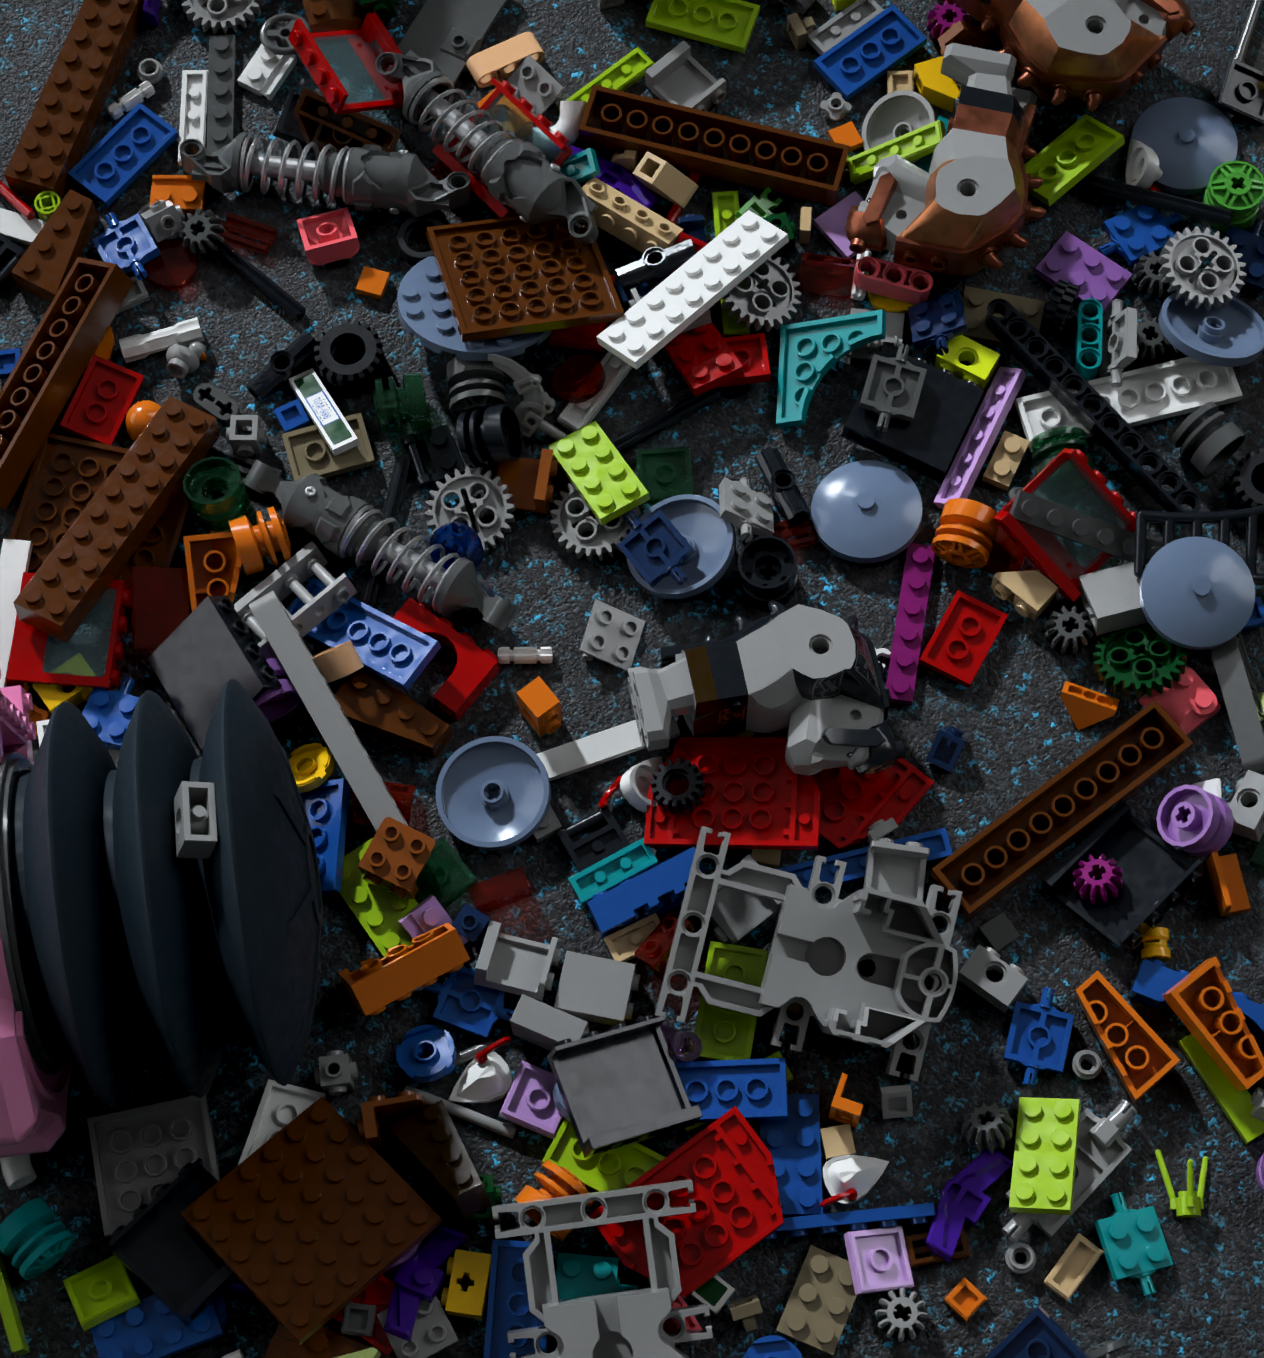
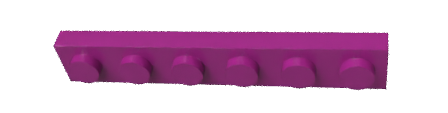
[885,543,935,706]

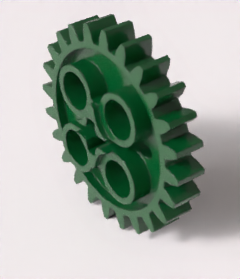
[1093,624,1187,698]

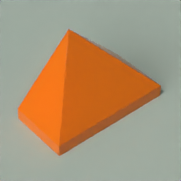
[1060,681,1119,730]

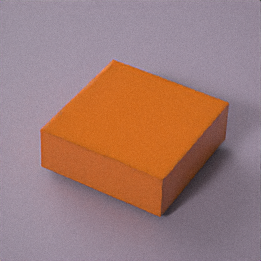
[828,121,863,152]
[356,266,390,300]
[943,1277,987,1322]

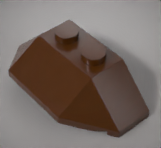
[301,0,363,62]
[293,88,402,155]

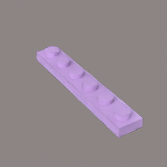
[934,367,1027,509]

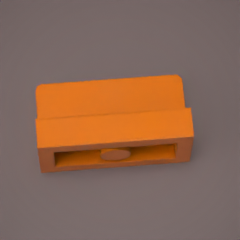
[1206,851,1251,917]
[828,1073,863,1128]

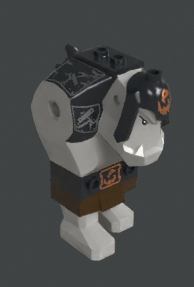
[627,601,905,776]

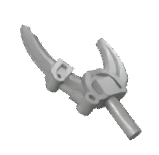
[487,354,567,441]

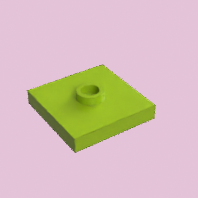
[63,1255,141,1331]

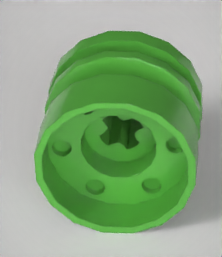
[1202,160,1264,232]

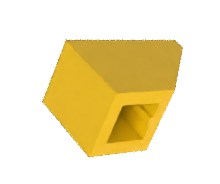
[913,56,961,113]

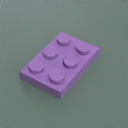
[1034,231,1133,313]

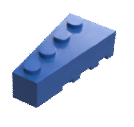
[587,847,707,941]

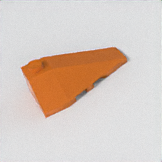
[183,532,242,612]

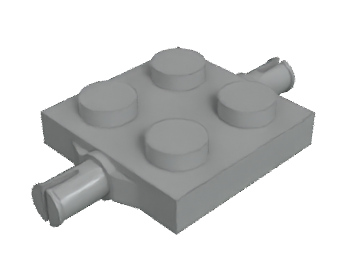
[1099,299,1139,388]
[719,477,774,542]

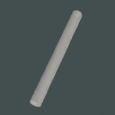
[404,1085,517,1139]

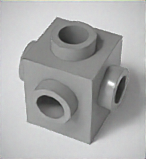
[140,200,186,243]
[226,415,267,457]
[314,1050,358,1096]

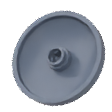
[1131,97,1238,195]
[1158,292,1264,367]
[811,460,923,563]
[627,494,736,599]
[1139,537,1255,650]
[436,736,551,850]

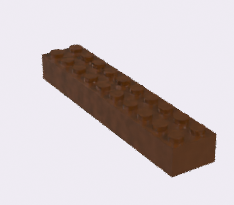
[4,0,145,201]
[579,84,850,207]
[0,257,134,511]
[13,396,220,643]
[929,700,1193,923]

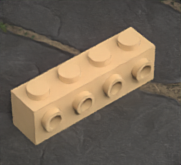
[582,177,684,253]

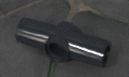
[615,239,697,291]
[245,332,317,403]
[755,447,811,526]

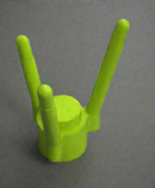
[1155,1149,1209,1217]

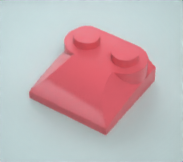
[296,207,360,266]
[1139,666,1221,735]

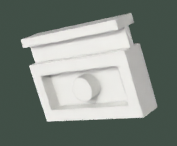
[237,44,297,101]

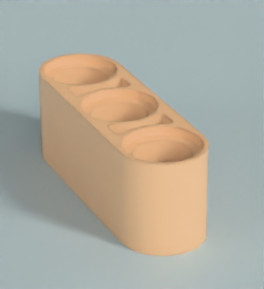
[466,32,545,88]
[312,640,364,683]

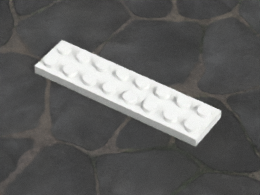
[596,210,789,370]
[1015,357,1243,451]

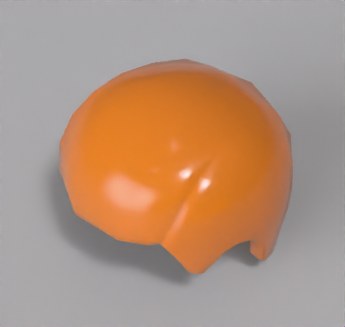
[125,400,161,441]

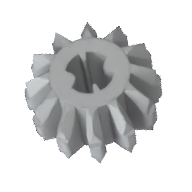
[875,1288,928,1342]

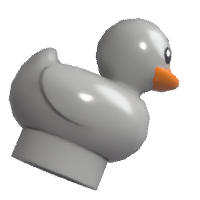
[166,341,207,379]

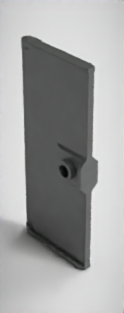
[370,0,508,120]

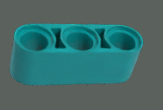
[1074,298,1103,381]

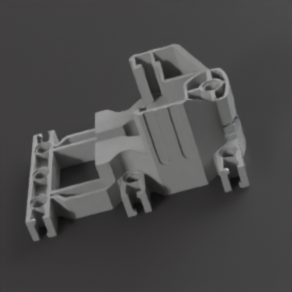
[654,826,963,1082]
[492,1179,713,1358]

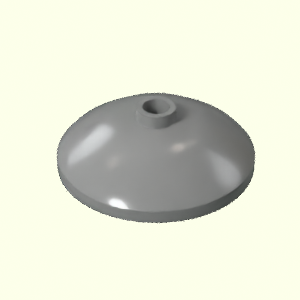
[862,90,937,164]

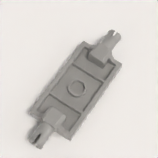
[1001,1099,1137,1243]

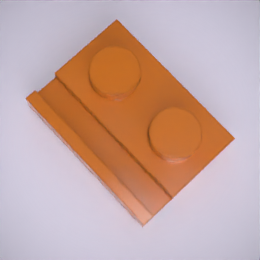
[149,175,206,214]

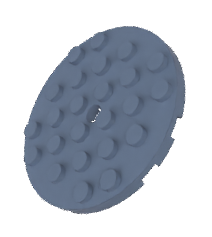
[397,256,552,361]

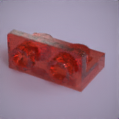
[635,911,697,982]

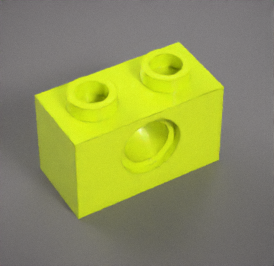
[935,335,1000,390]

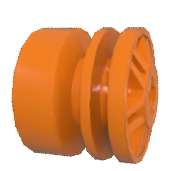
[931,498,999,568]
[228,506,291,576]
[513,1160,595,1241]

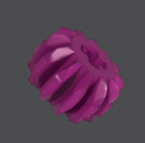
[926,0,971,40]
[1073,853,1123,905]

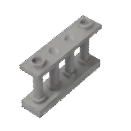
[234,541,357,659]

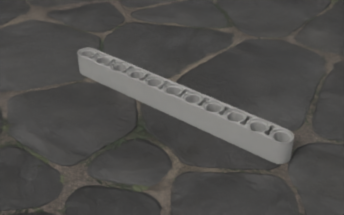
[248,590,408,832]

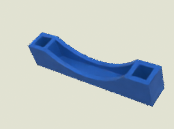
[1128,959,1264,1045]

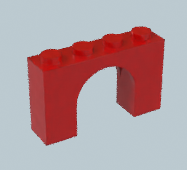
[393,597,500,722]

